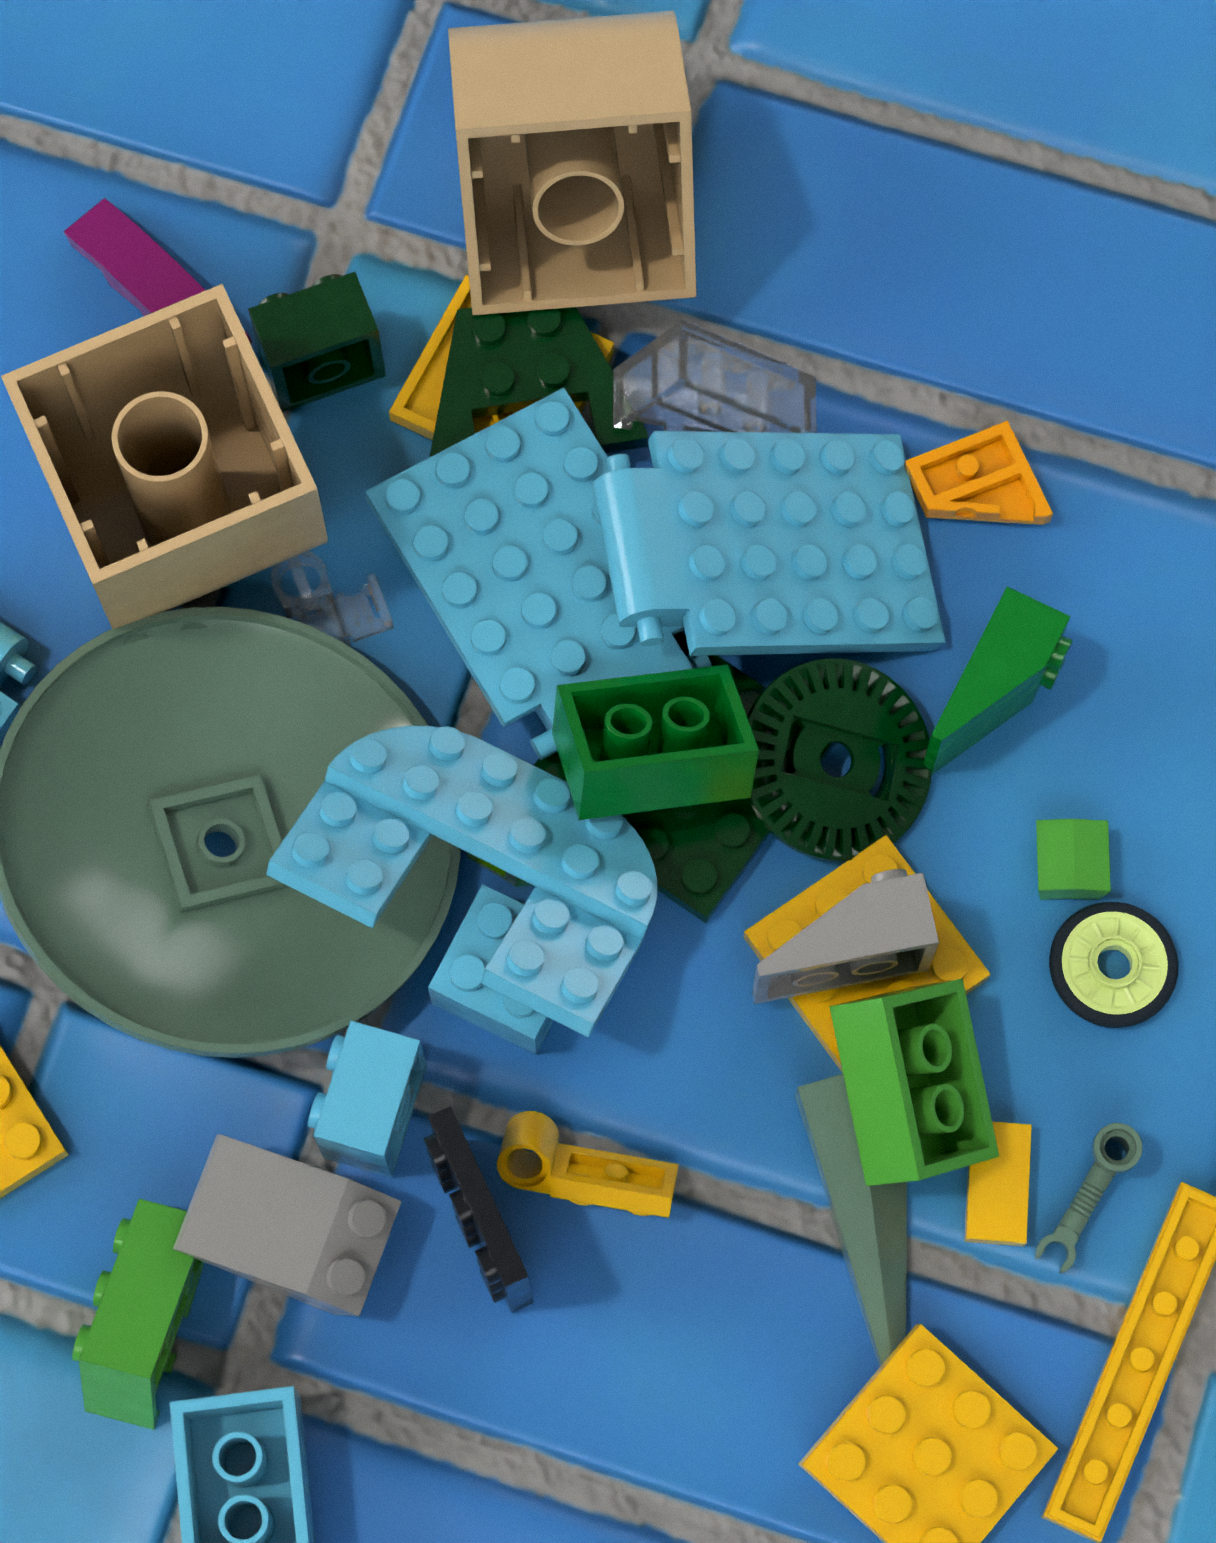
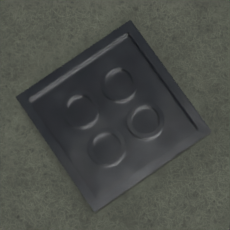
[423,1106,533,1313]

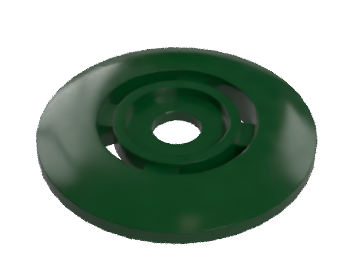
[747,658,932,861]

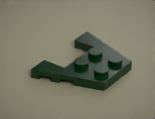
[430,307,648,457]

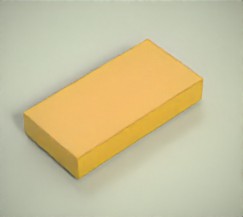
[964,1121,1032,1247]

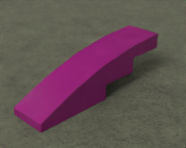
[63,198,252,344]

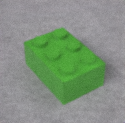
[829,978,999,1186]

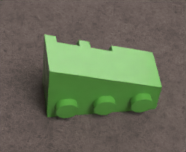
[72,1199,205,1430]

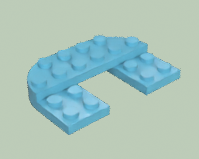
[266,726,657,1038]

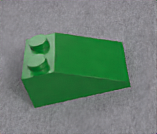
[923,587,1073,774]

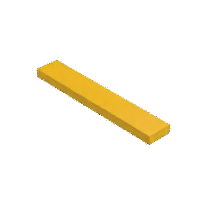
[1041,1182,1216,1543]

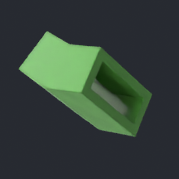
[1036,819,1111,900]

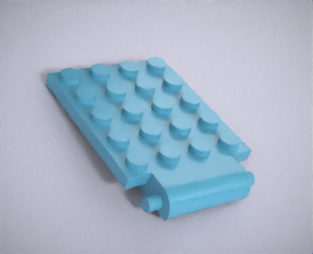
[365,388,712,760]
[593,431,946,656]

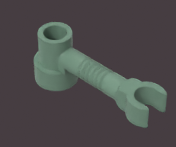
[1035,1123,1142,1274]

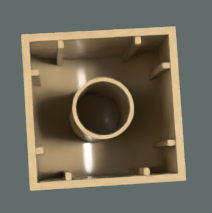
[448,10,697,315]
[1,284,328,629]

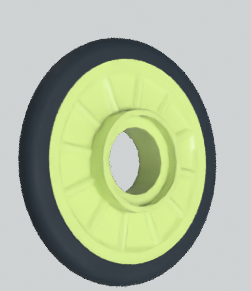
[1049,902,1178,1028]

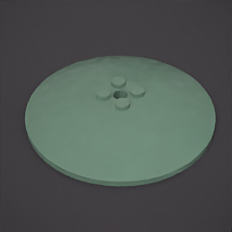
[0,607,460,1058]

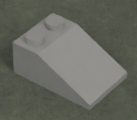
[752,869,939,1004]
[173,1134,401,1317]

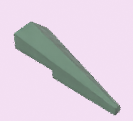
[795,1074,907,1368]

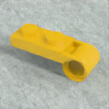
[497,1111,679,1218]

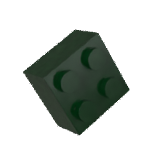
[248,272,386,413]

